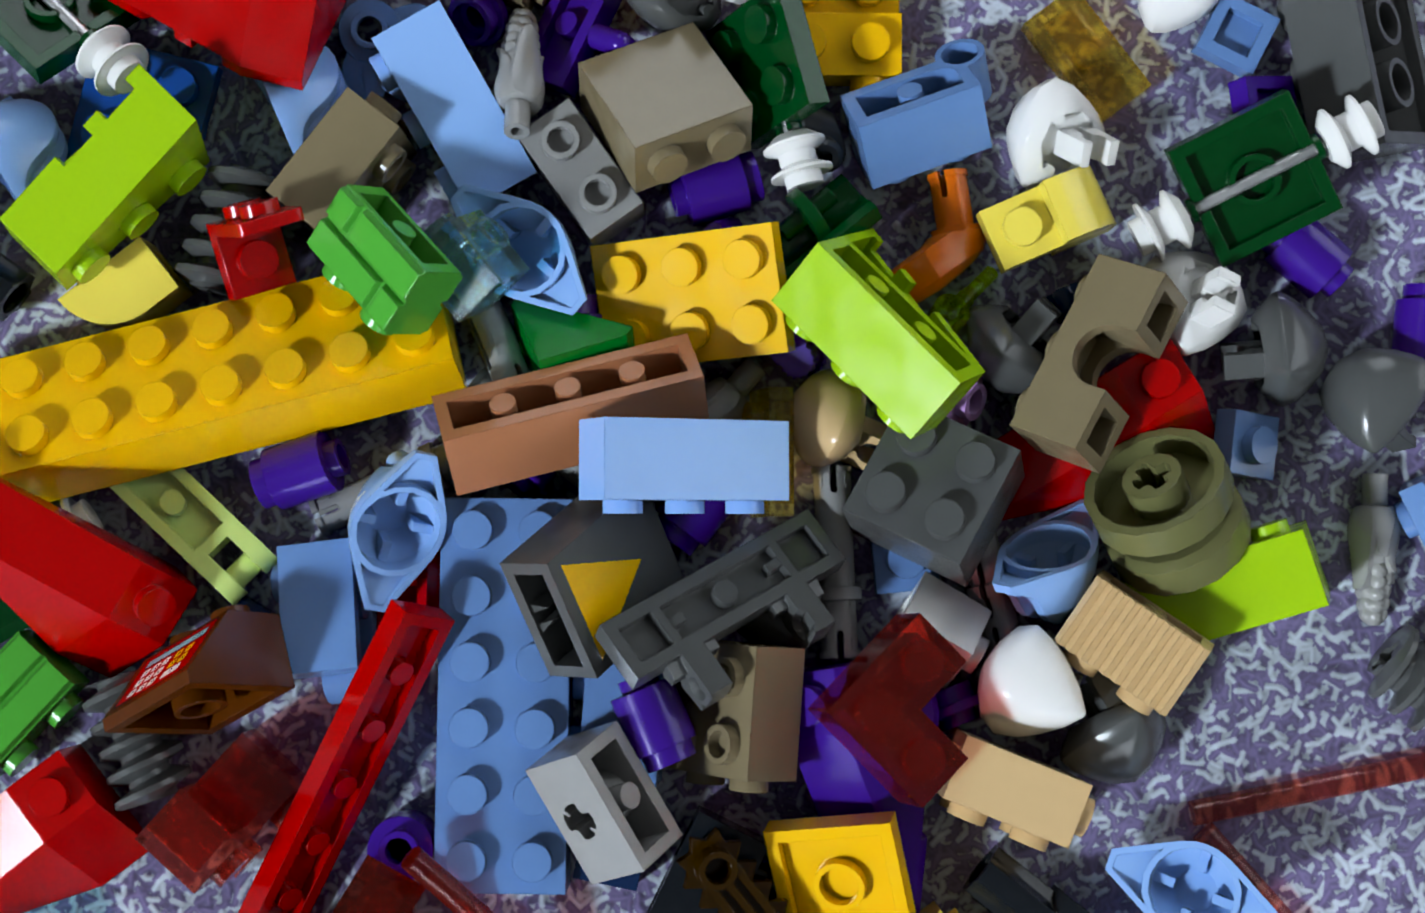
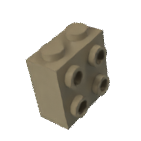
[578,22,753,193]
[265,87,417,230]
[667,639,805,794]

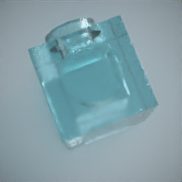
[424,210,530,322]

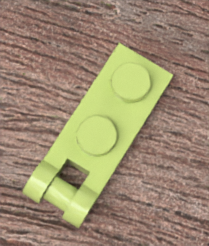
[109,468,277,605]

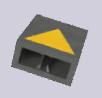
[499,496,684,679]

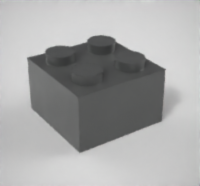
[842,417,1025,587]

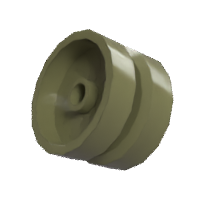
[1084,427,1251,596]

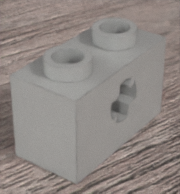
[519,98,645,246]
[525,720,683,885]

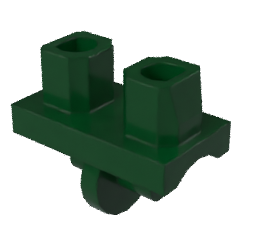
[779,174,882,280]

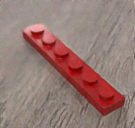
[238,599,455,913]

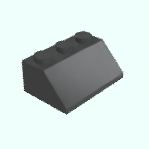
[1277,0,1425,165]

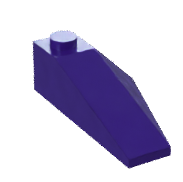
[798,649,940,913]

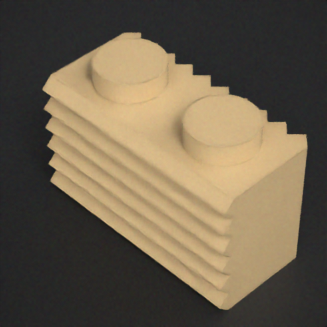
[1053,570,1215,717]

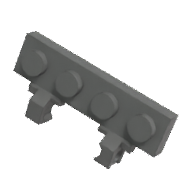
[595,509,846,711]

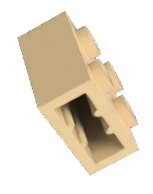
[932,727,1095,852]

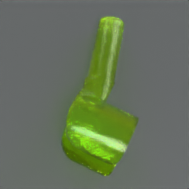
[926,266,998,335]

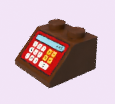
[102,605,295,735]

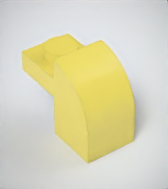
[975,165,1117,274]
[58,236,193,330]

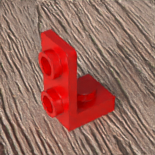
[206,197,305,300]

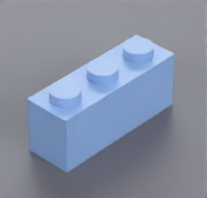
[368,0,537,200]
[579,416,789,514]

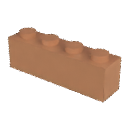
[431,333,709,496]

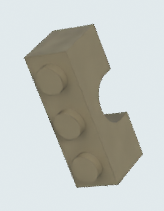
[1009,254,1188,474]

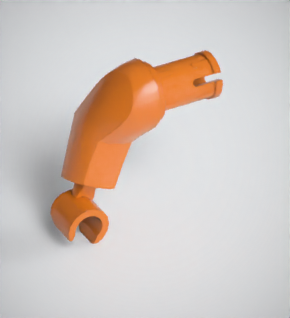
[891,168,986,304]

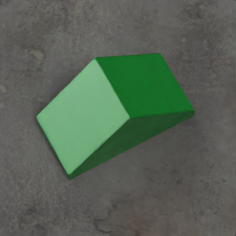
[511,299,634,372]

